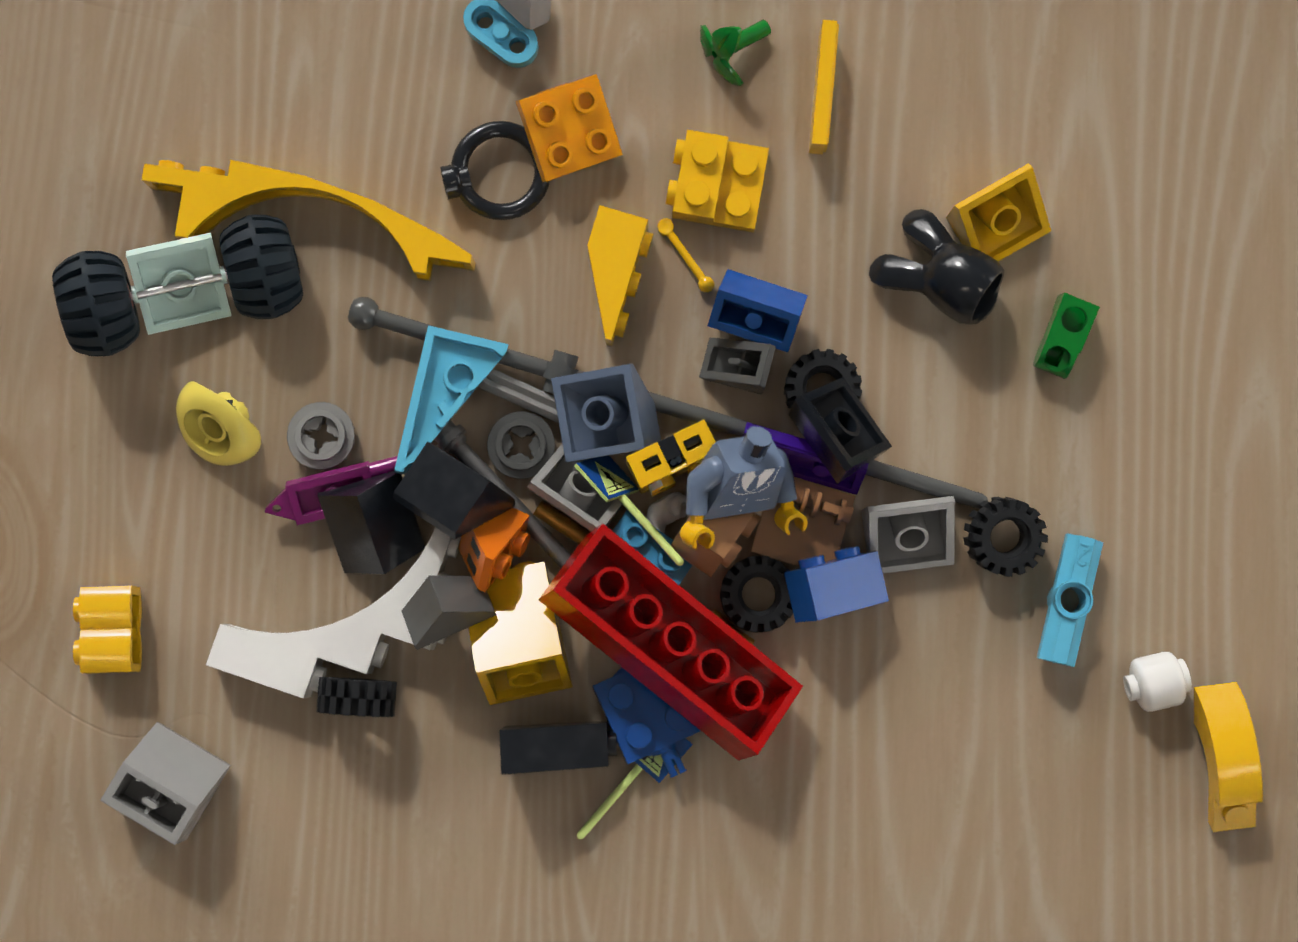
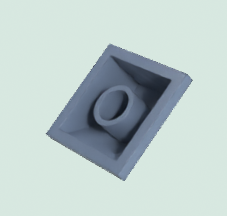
[551,363,661,462]

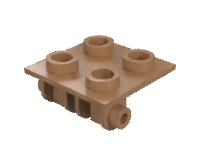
[750,477,856,567]

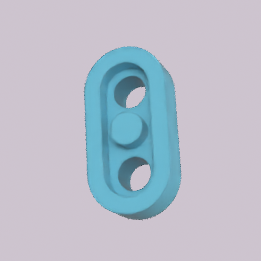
[463,0,539,68]

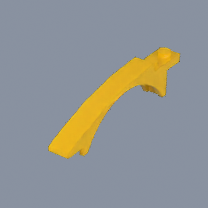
[141,159,475,281]

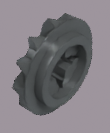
[487,411,555,479]

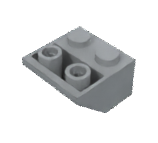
[100,722,231,845]

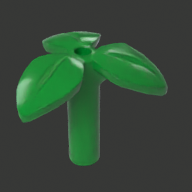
[700,20,771,86]

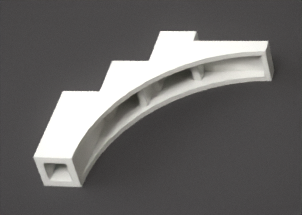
[206,527,461,699]

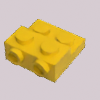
[666,129,769,233]

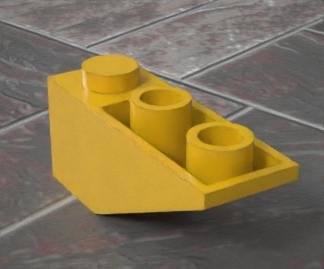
[587,205,654,346]

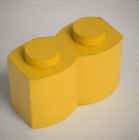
[73,586,142,674]

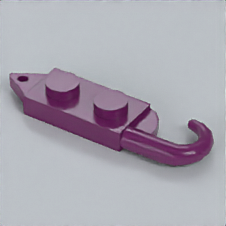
[265,456,398,525]

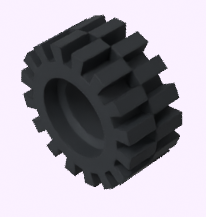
[784,349,862,409]
[963,497,1048,577]
[720,555,793,633]
[316,677,397,717]

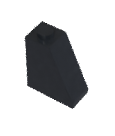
[499,721,617,775]

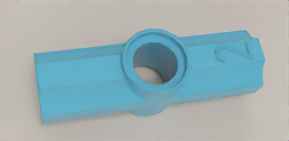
[1036,533,1103,667]

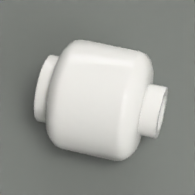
[1123,652,1192,712]

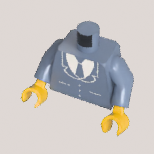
[680,426,808,550]

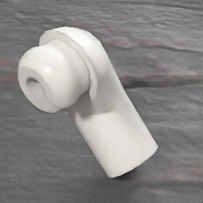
[646,492,688,533]

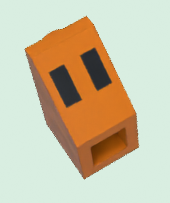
[458,508,530,592]

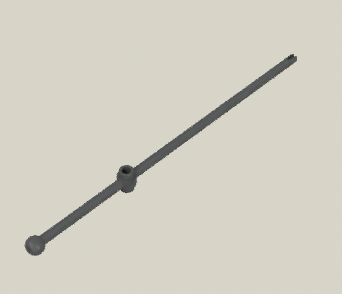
[348,297,988,509]

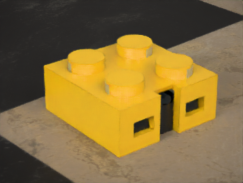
[626,419,715,497]

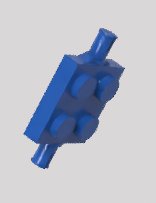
[592,667,701,778]

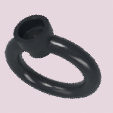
[440,121,550,220]

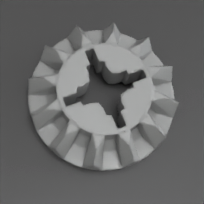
[287,402,355,469]

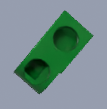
[1033,292,1100,379]

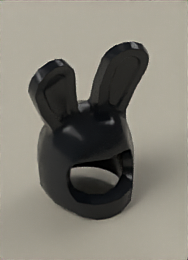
[869,209,1004,324]

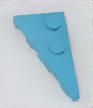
[394,325,508,475]

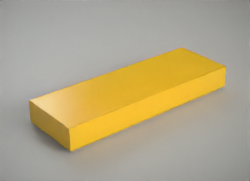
[809,20,839,155]

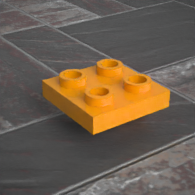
[515,74,623,182]

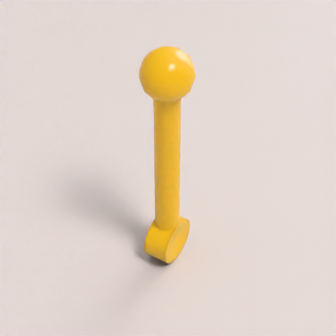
[657,218,715,292]

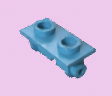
[613,510,692,585]

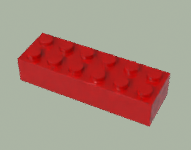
[538,523,803,761]

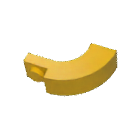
[1193,682,1263,832]

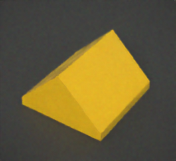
[946,163,1051,261]

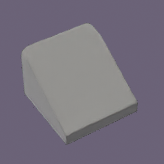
[496,0,551,30]

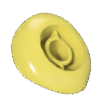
[176,381,261,466]

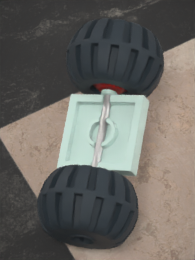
[52,215,303,356]

